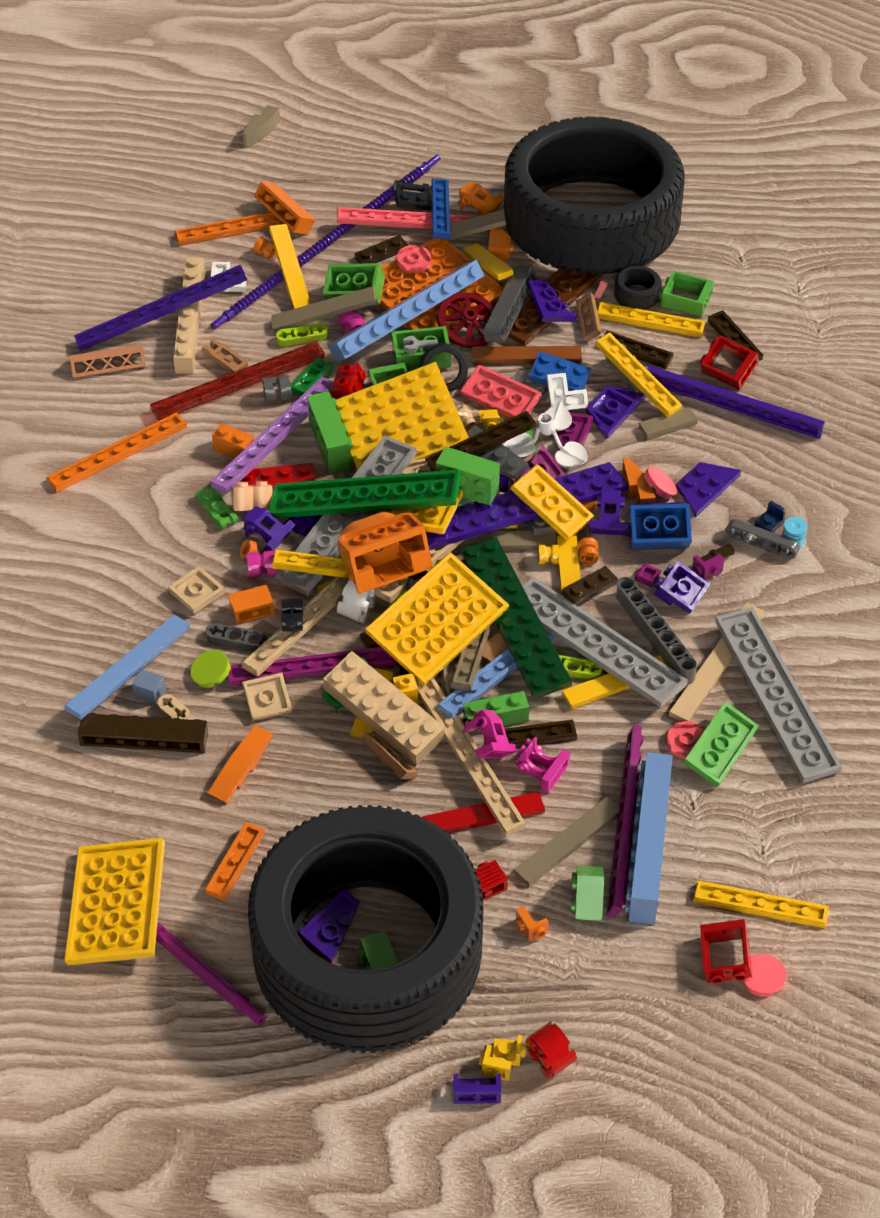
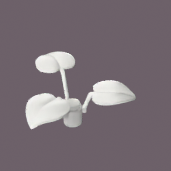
[503,401,588,468]

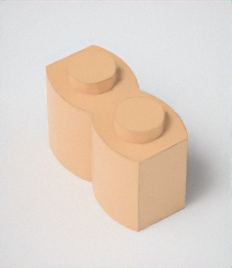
[232,481,272,511]

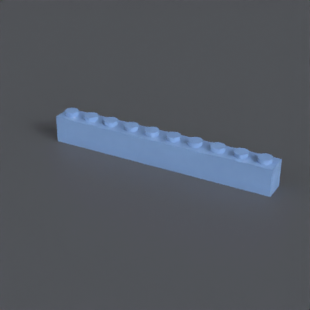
[328,260,485,362]

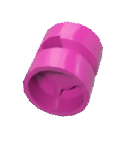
[337,310,366,334]
[247,550,277,578]

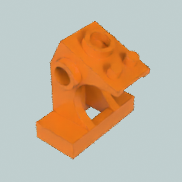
[458,181,504,216]

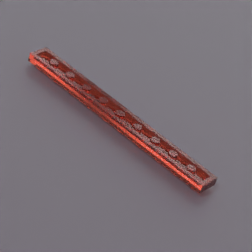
[150,341,325,421]

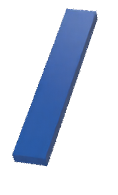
[431,179,450,240]

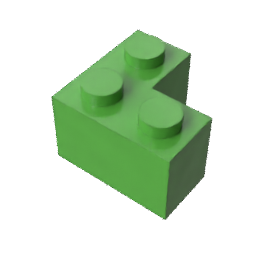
[571,866,604,920]

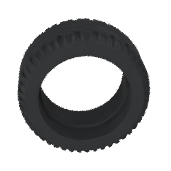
[614,266,662,310]
[419,343,468,392]

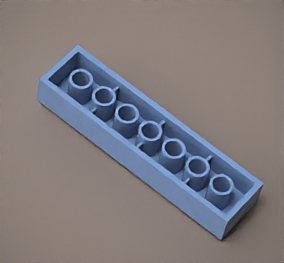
[625,752,673,925]

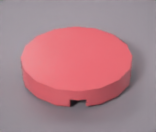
[396,245,431,274]
[644,466,677,499]
[666,721,704,759]
[741,954,786,997]

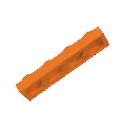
[205,822,265,902]

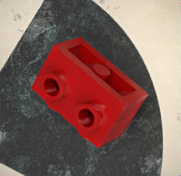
[330,363,366,400]

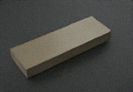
[639,407,698,439]

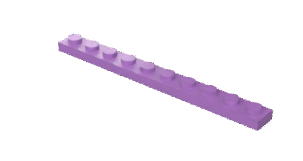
[211,377,333,494]

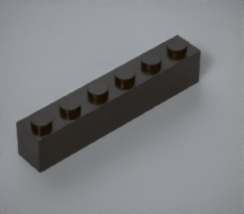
[78,713,208,753]

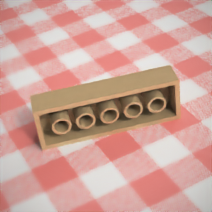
[323,651,445,766]

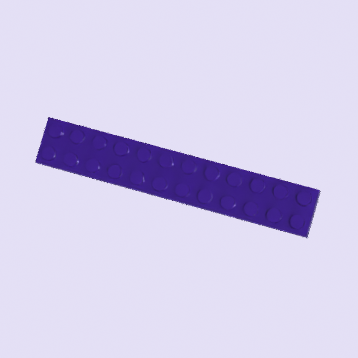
[426,462,628,551]

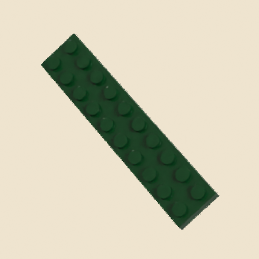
[460,537,572,699]

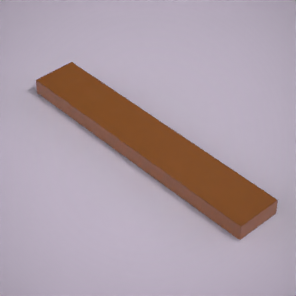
[472,346,582,364]

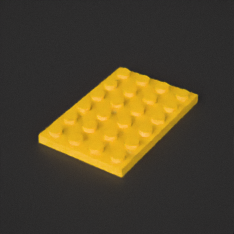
[365,552,509,686]
[65,838,165,966]

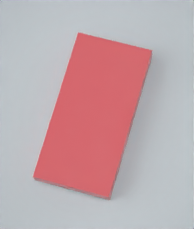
[459,365,542,418]

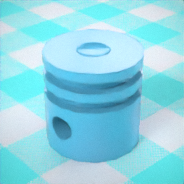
[782,517,808,548]

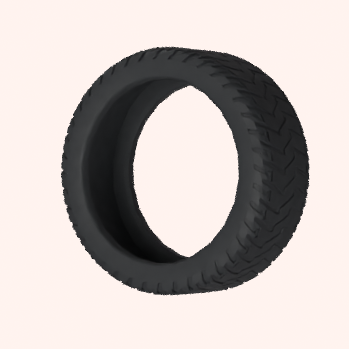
[504,116,685,274]

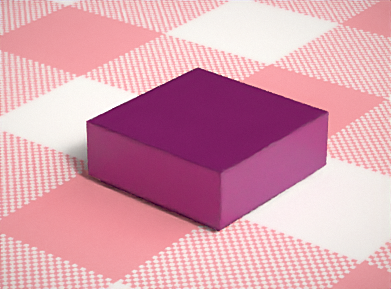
[635,563,662,588]

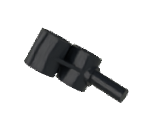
[281,598,303,632]

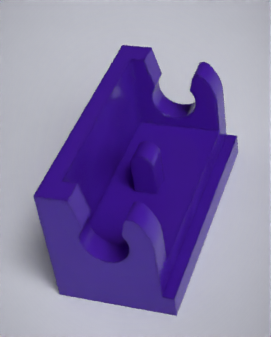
[453,1074,501,1104]

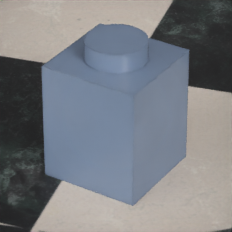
[132,669,166,704]

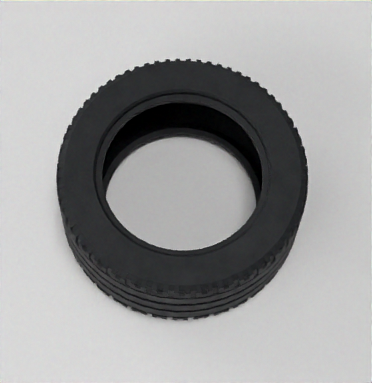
[248,805,484,1053]

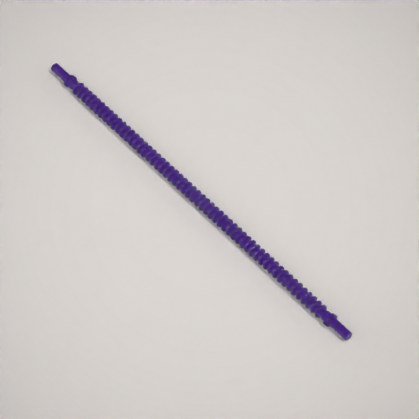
[211,155,441,329]

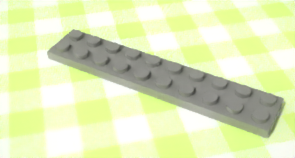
[275,436,417,596]
[523,577,688,708]
[715,607,842,783]

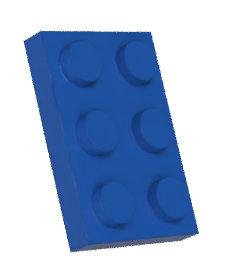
[528,351,591,391]

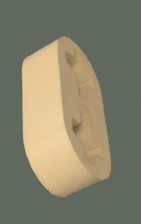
[158,694,191,720]

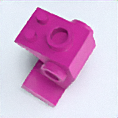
[462,709,517,759]
[514,737,570,794]

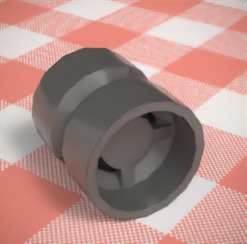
[262,375,292,402]

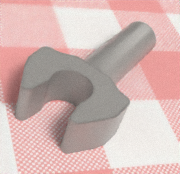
[403,336,438,354]

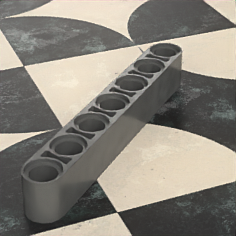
[484,265,536,342]
[617,577,697,684]

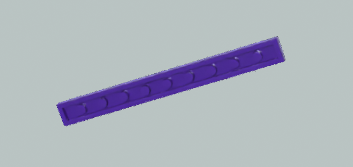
[74,264,247,351]
[647,365,825,439]

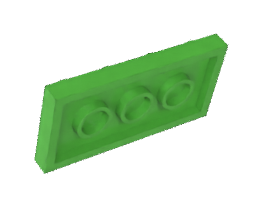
[682,701,759,787]

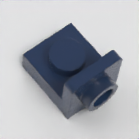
[754,501,786,533]

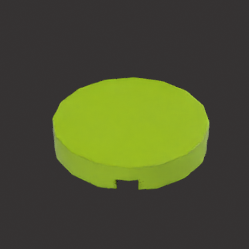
[191,650,231,688]

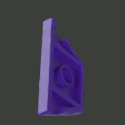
[586,386,646,439]
[676,462,741,517]

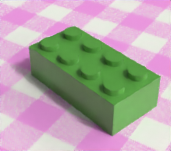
[307,391,353,475]

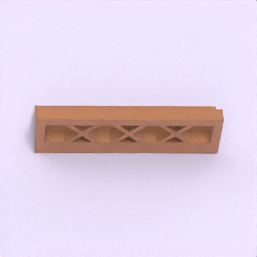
[69,344,146,378]

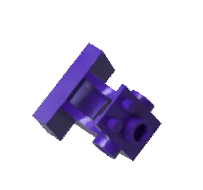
[589,489,629,536]
[243,506,296,554]

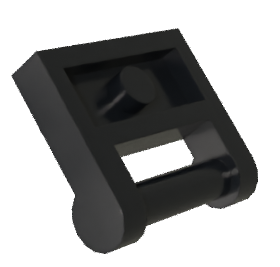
[393,180,431,211]

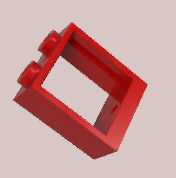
[700,335,759,390]
[700,919,752,984]

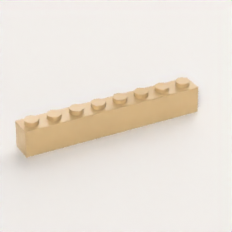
[173,257,205,374]

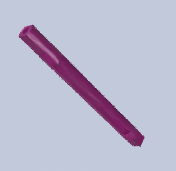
[156,922,267,1026]

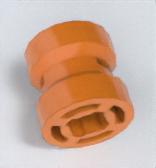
[253,237,276,260]
[578,538,599,565]

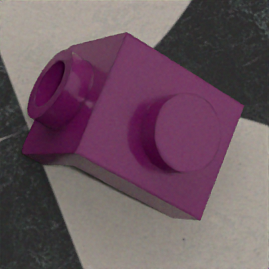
[692,554,725,581]

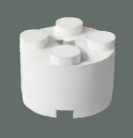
[337,579,377,624]

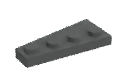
[467,425,529,480]

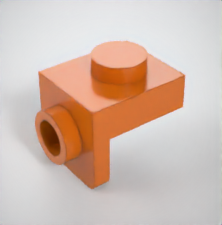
[514,906,549,941]

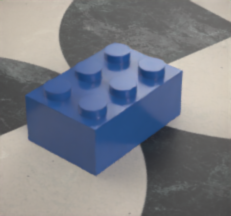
[628,504,692,550]

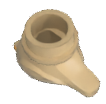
[458,405,476,427]

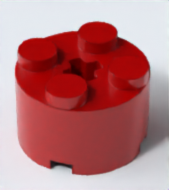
[525,1021,577,1078]

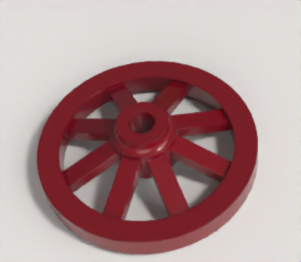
[437,292,494,348]

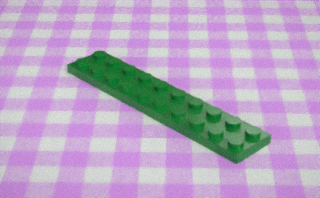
[268,470,461,518]

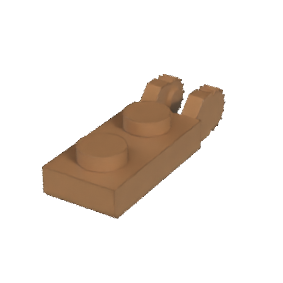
[202,339,249,376]

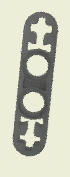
[725,519,800,559]
[205,623,273,651]

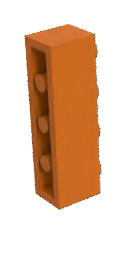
[254,181,316,234]

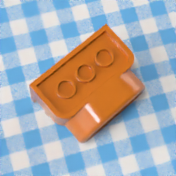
[337,512,433,594]

